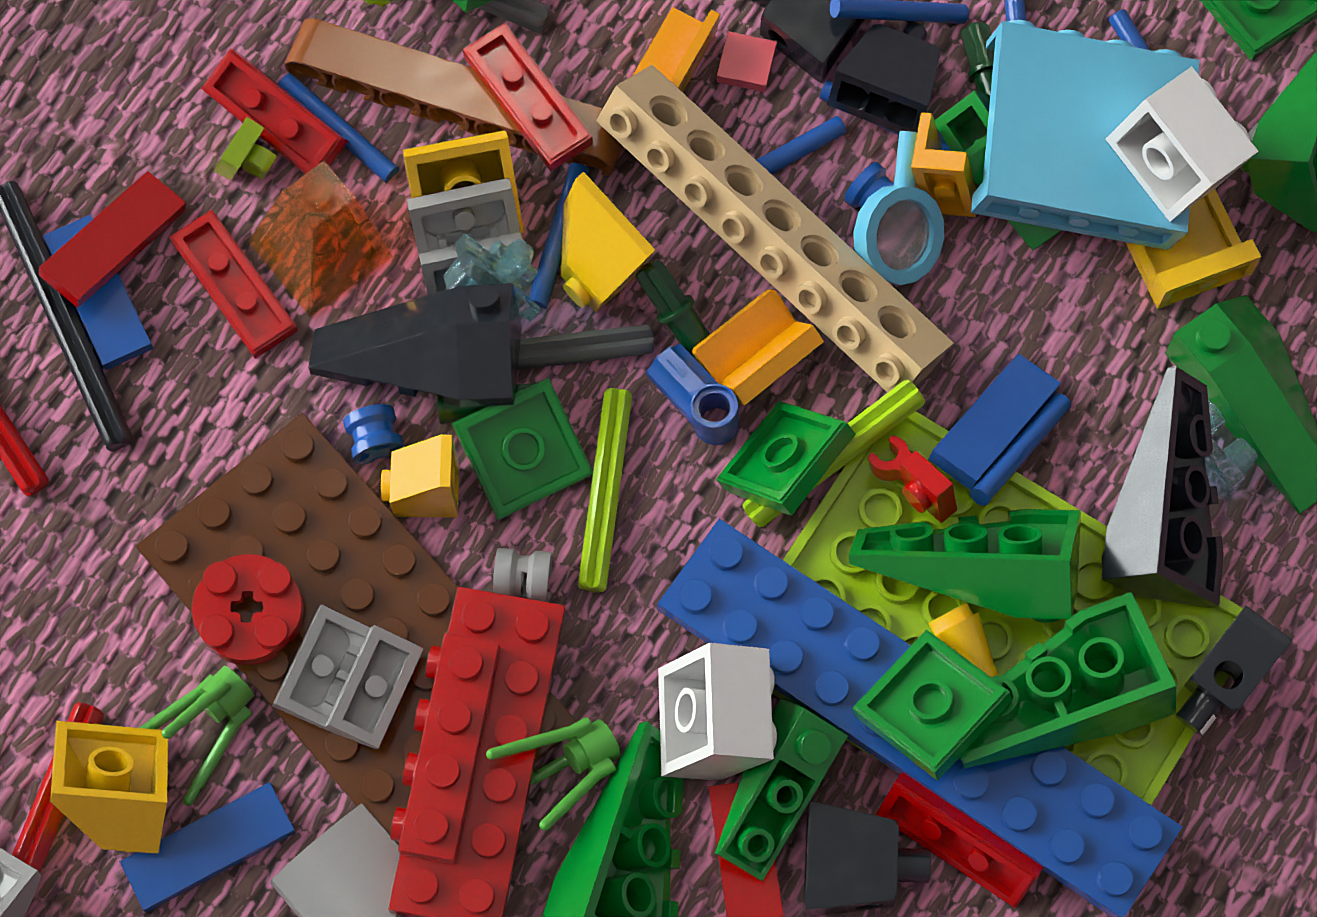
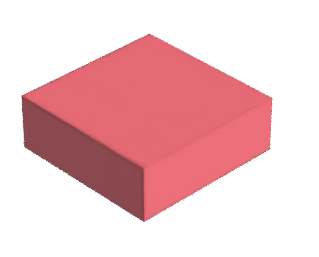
[716,31,777,92]

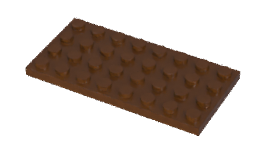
[135,412,577,846]

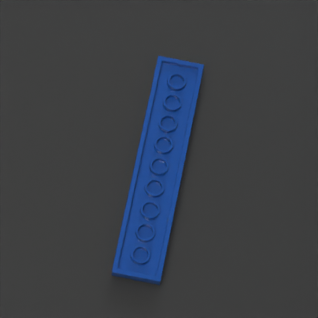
[657,518,1183,917]

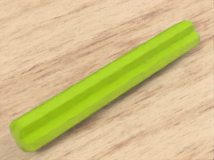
[742,379,925,527]
[578,388,632,592]

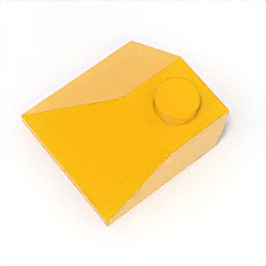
[561,172,656,312]
[50,721,168,854]

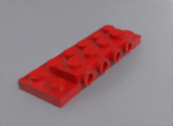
[388,587,566,917]

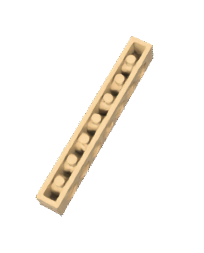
[596,65,954,393]

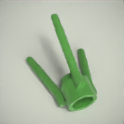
[139,665,255,806]
[486,717,620,831]

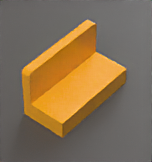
[633,7,721,92]
[911,113,976,217]
[692,289,824,406]

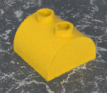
[402,130,524,233]

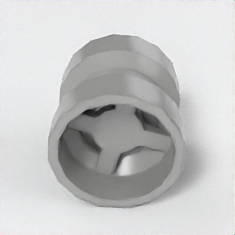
[493,548,552,602]

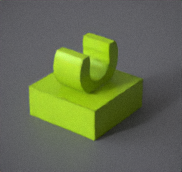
[213,117,277,180]

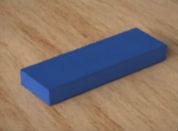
[43,214,154,370]
[928,353,1061,490]
[119,782,296,913]

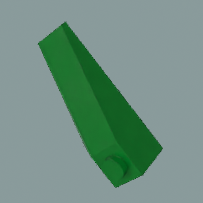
[1242,51,1317,233]
[1165,295,1317,515]
[849,509,1081,623]
[960,592,1177,768]
[542,721,683,917]

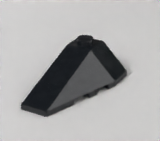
[308,283,522,407]
[1102,366,1224,607]

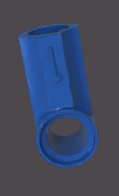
[646,344,740,445]

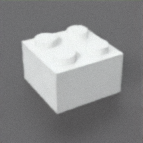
[1105,66,1258,222]
[658,643,777,780]

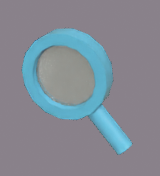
[853,131,944,285]

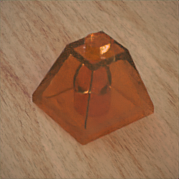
[248,161,392,317]

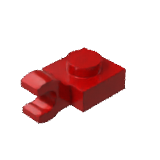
[868,435,957,524]

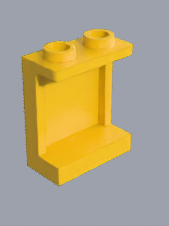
[1125,189,1261,309]

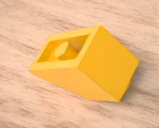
[381,434,460,518]

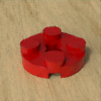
[192,554,304,665]

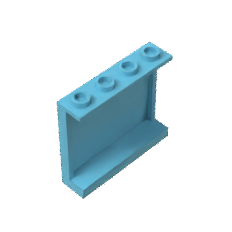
[971,20,1200,250]

